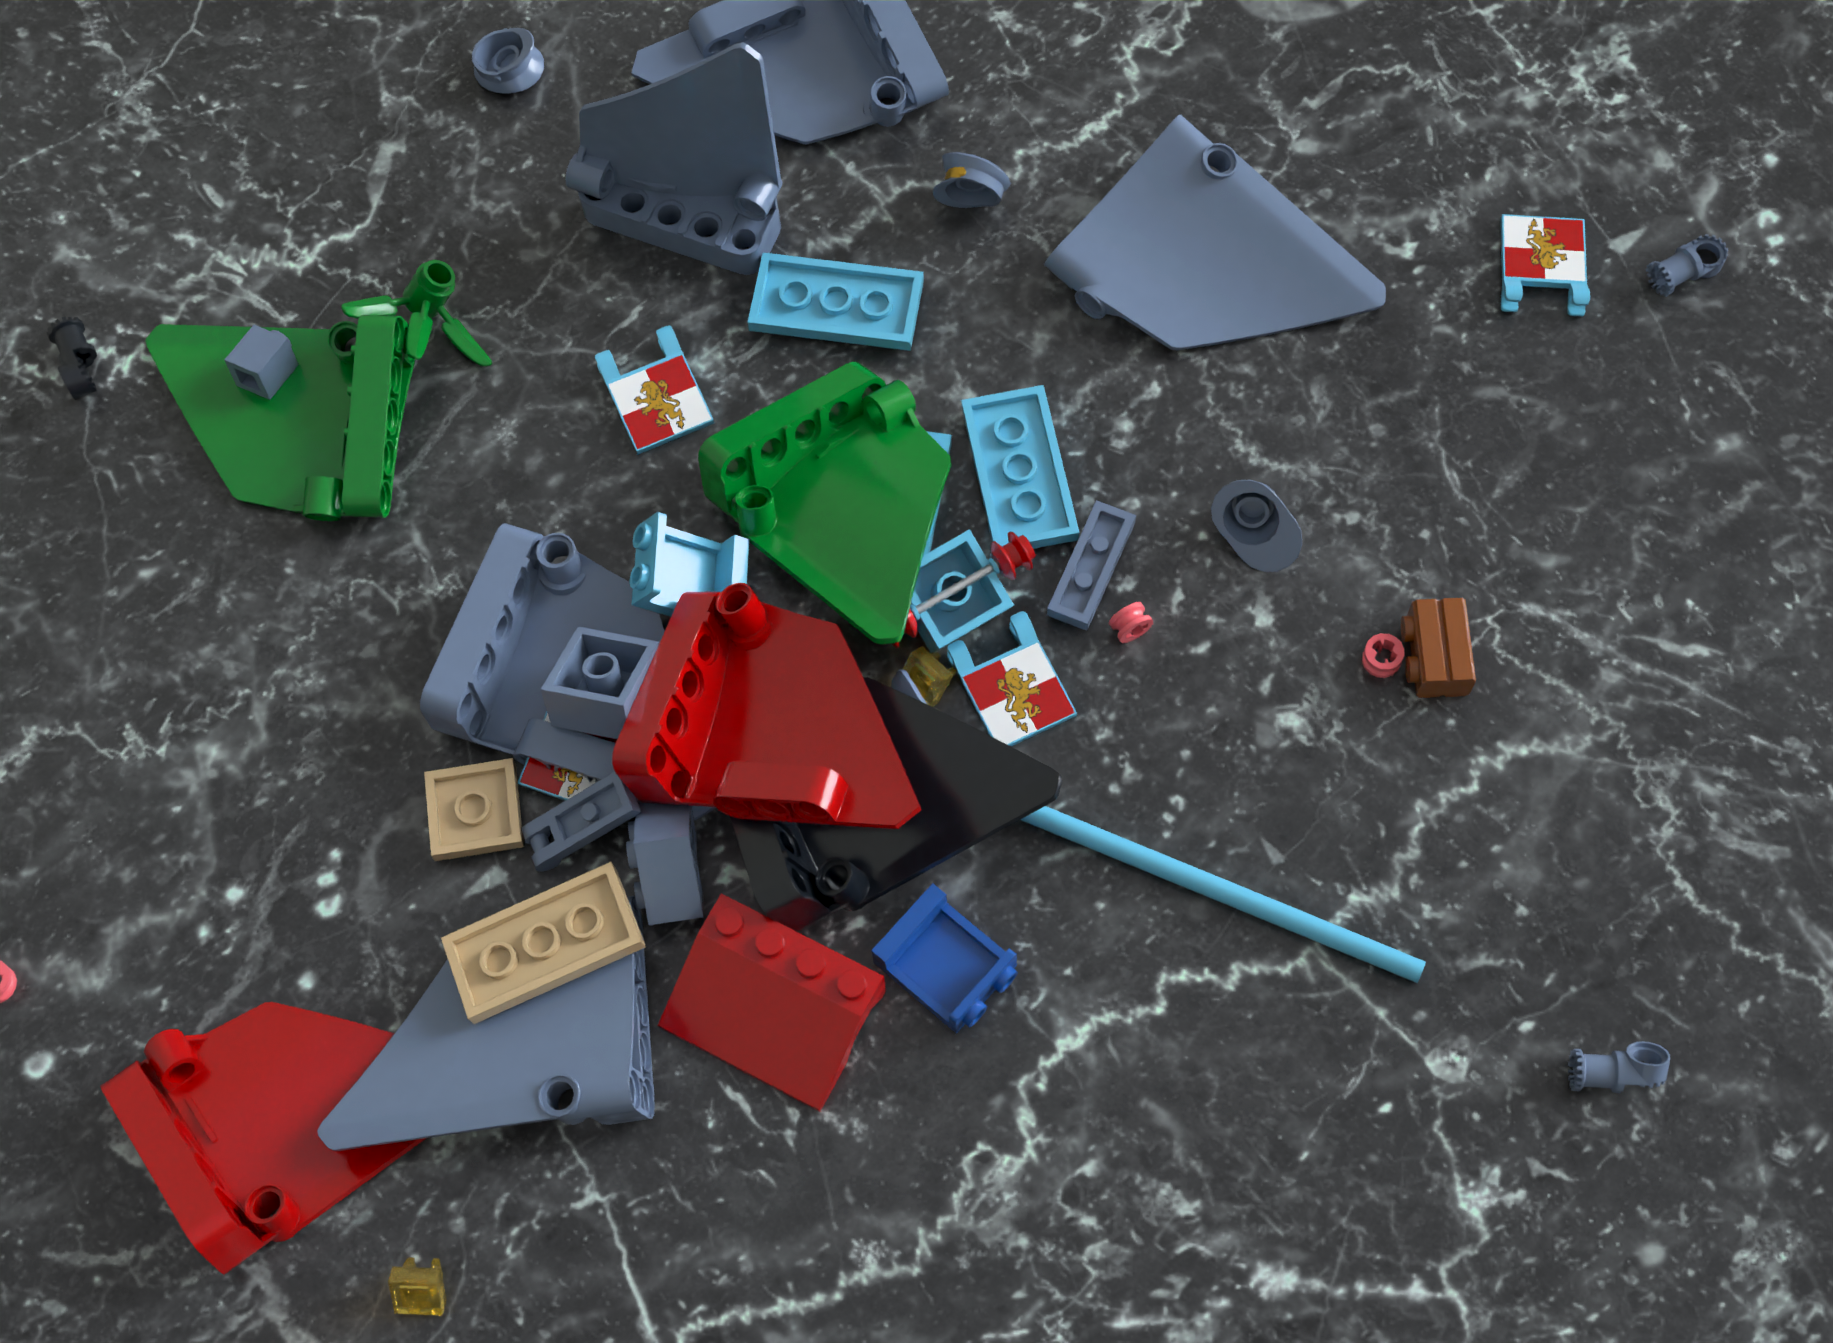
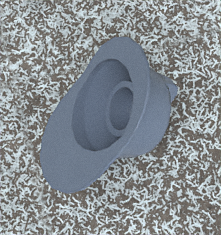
[1211,480,1302,572]

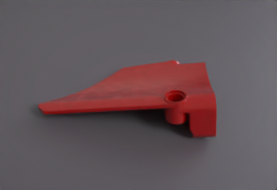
[100,1002,426,1275]

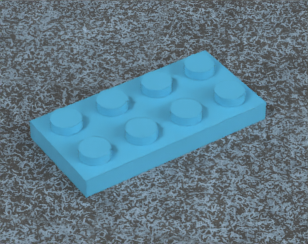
[748,253,924,351]
[961,385,1080,549]

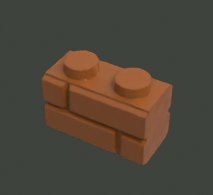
[1401,598,1476,698]

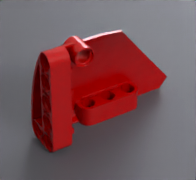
[612,582,922,829]

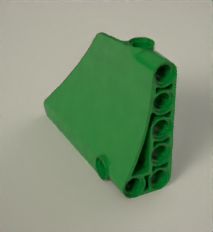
[145,315,415,521]
[698,362,951,644]

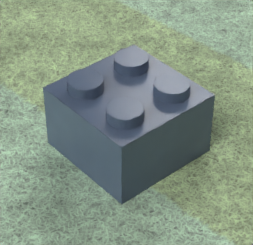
[541,627,659,739]

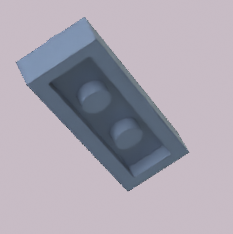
[1047,500,1136,631]

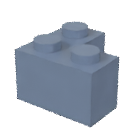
[626,803,704,925]

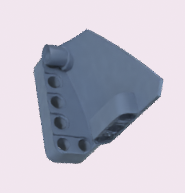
[632,0,949,145]
[420,523,716,821]

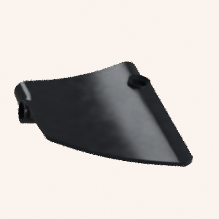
[730,677,1063,933]

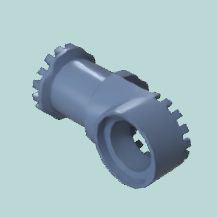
[1646,234,1728,297]
[1568,1041,1670,1093]

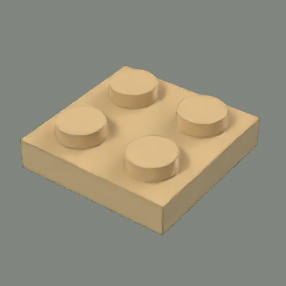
[424,758,524,861]

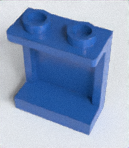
[871,883,1018,1034]

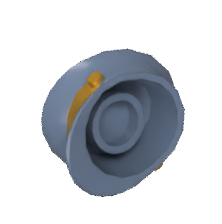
[932,152,1011,208]

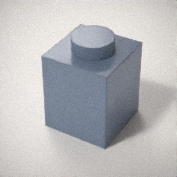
[225,325,299,400]

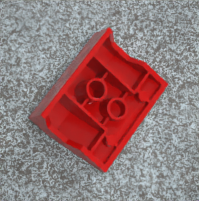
[658,893,886,1112]

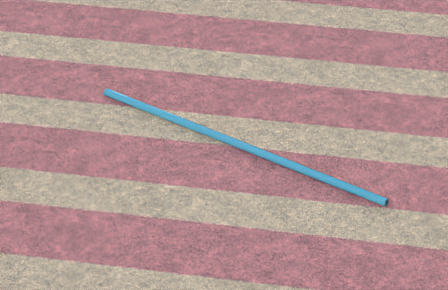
[1021,806,1426,983]

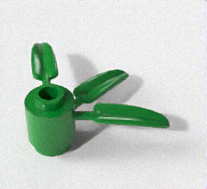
[341,260,492,367]

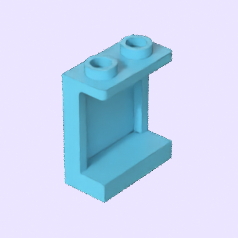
[629,512,749,617]

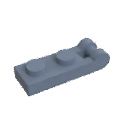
[521,772,642,872]

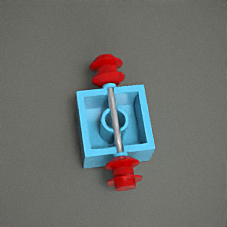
[884,529,1036,654]

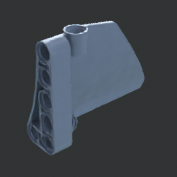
[565,42,783,275]
[1044,115,1386,351]
[317,896,655,1151]

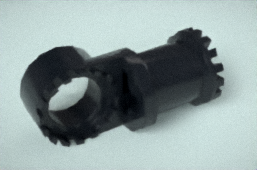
[46,317,97,400]

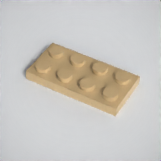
[441,862,646,1024]

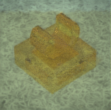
[902,646,956,707]
[388,1257,447,1315]

